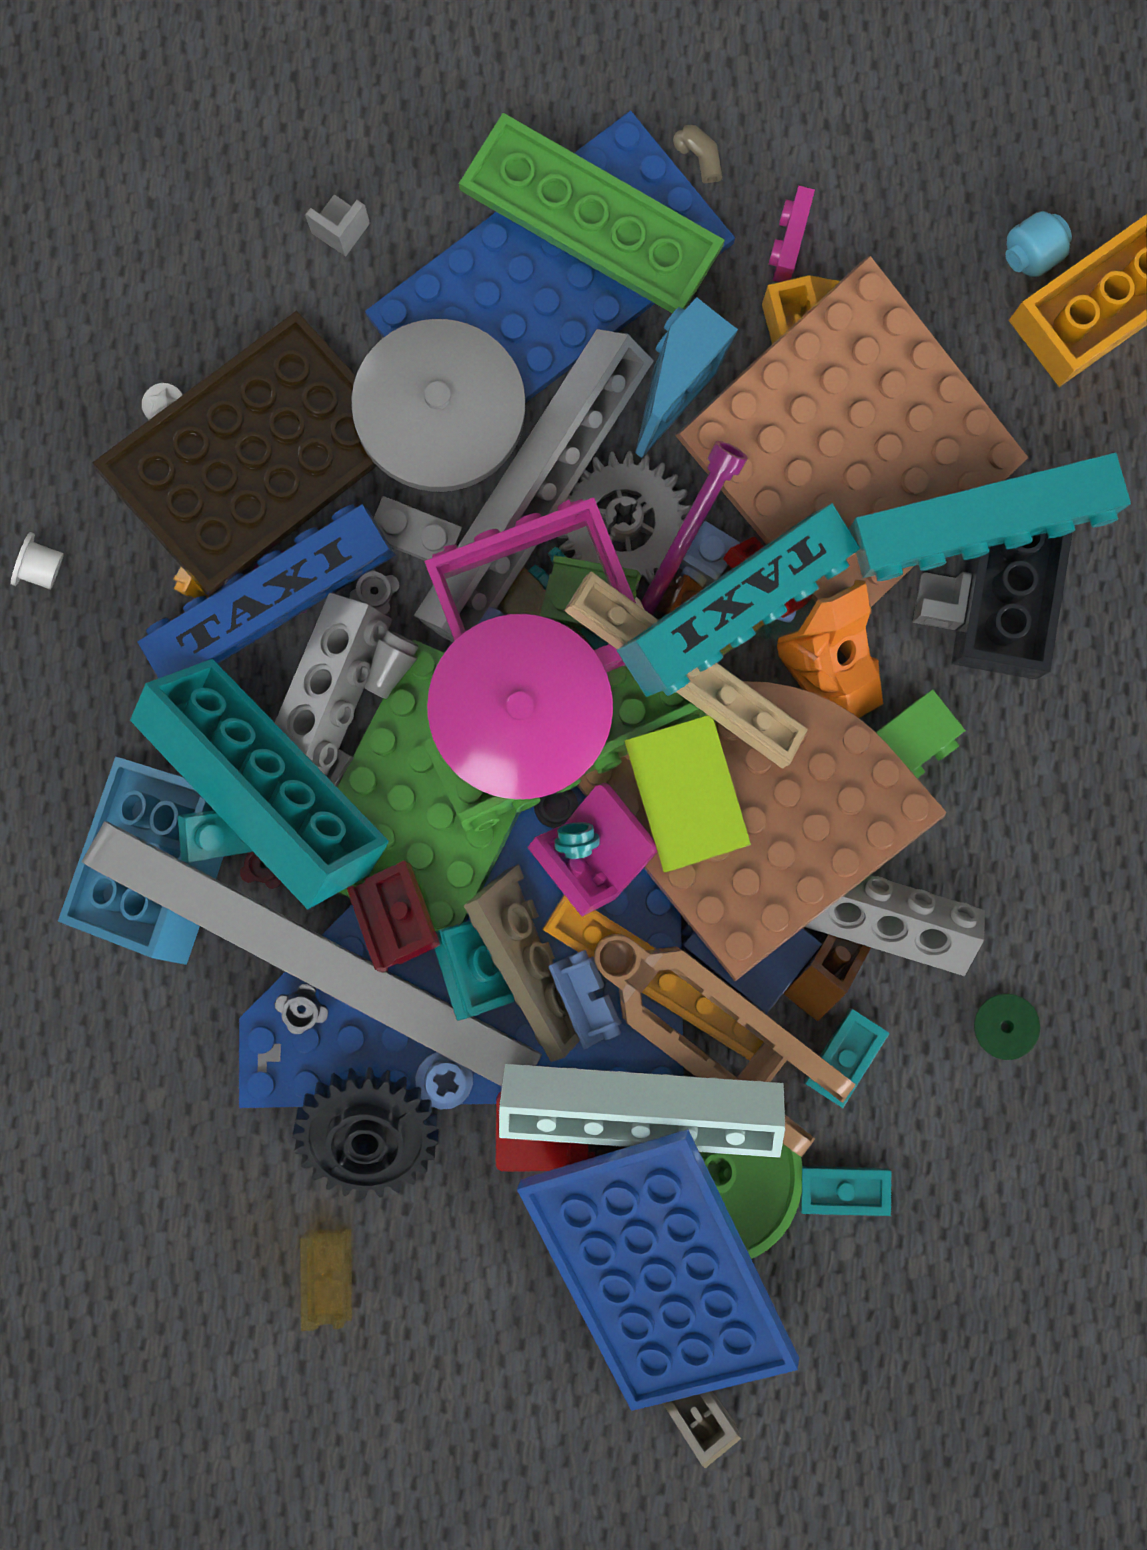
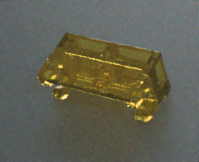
[300,1229,352,1331]

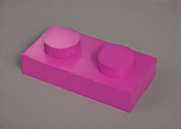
[768,186,815,282]

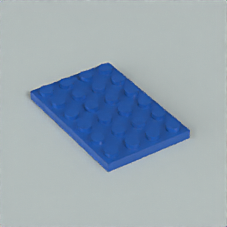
[517,1129,799,1411]

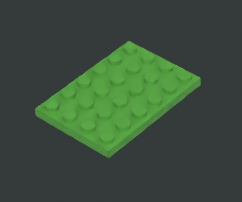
[337,640,521,931]

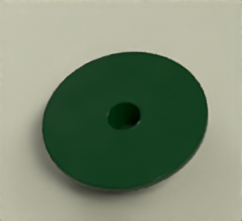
[974,994,1040,1060]

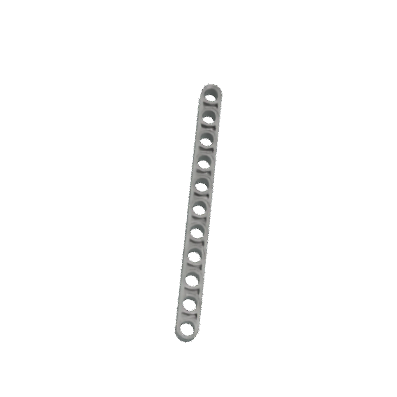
[82,821,542,1086]

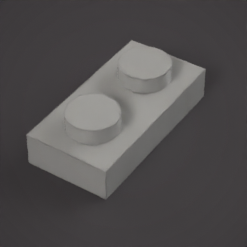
[374,496,463,561]

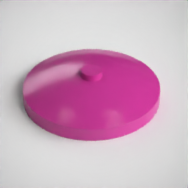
[427,614,613,799]

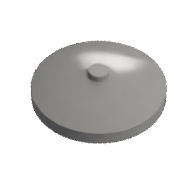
[352,319,525,492]

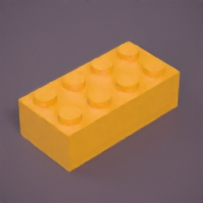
[1009,214,1147,387]

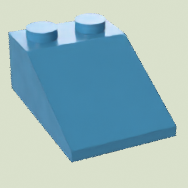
[635,297,738,458]

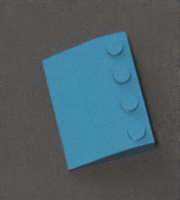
[58,756,223,965]

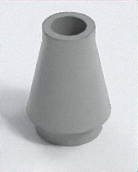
[364,630,419,699]

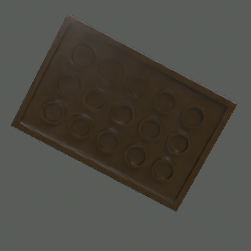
[92,310,377,597]

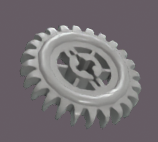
[559,451,692,590]

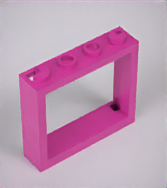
[424,497,636,672]

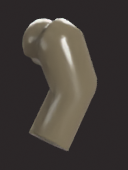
[673,125,723,183]

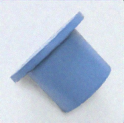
[415,1052,473,1110]

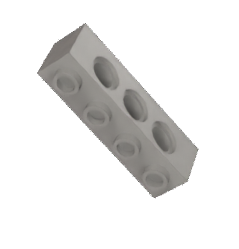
[275,593,392,776]
[805,875,985,976]

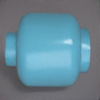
[1005,211,1072,277]

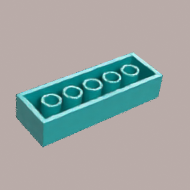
[130,659,389,910]

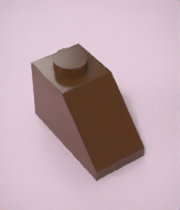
[783,933,871,1021]

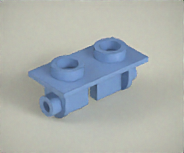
[548,950,622,1050]

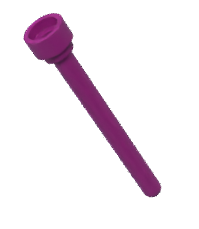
[641,441,748,616]

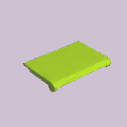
[624,715,751,872]

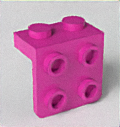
[527,783,658,916]

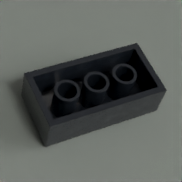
[951,532,1073,680]

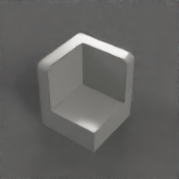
[305,195,370,257]
[913,572,972,630]

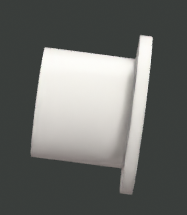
[11,532,63,590]

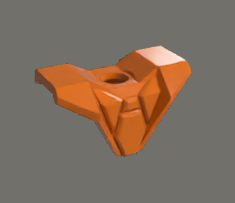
[777,579,883,718]

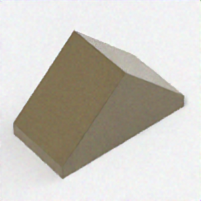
[663,1391,741,1468]

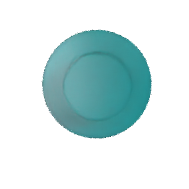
[554,822,600,859]

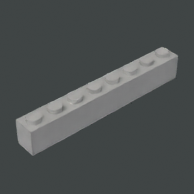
[414,329,653,642]

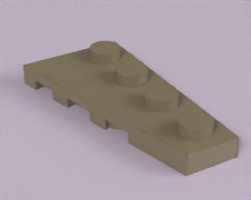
[463,864,580,1062]

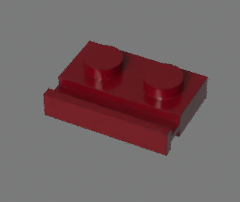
[347,860,440,973]

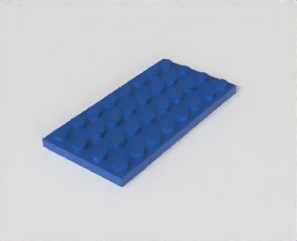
[365,110,735,403]

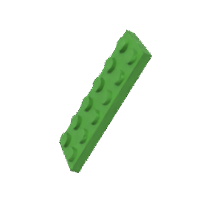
[459,113,725,313]

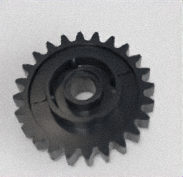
[292,1067,439,1199]

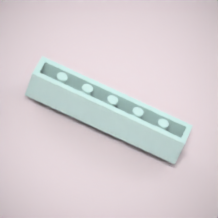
[499,1064,785,1157]

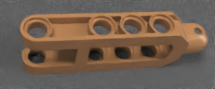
[594,934,856,1157]

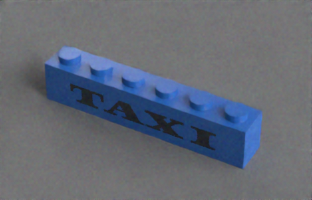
[137,504,396,678]

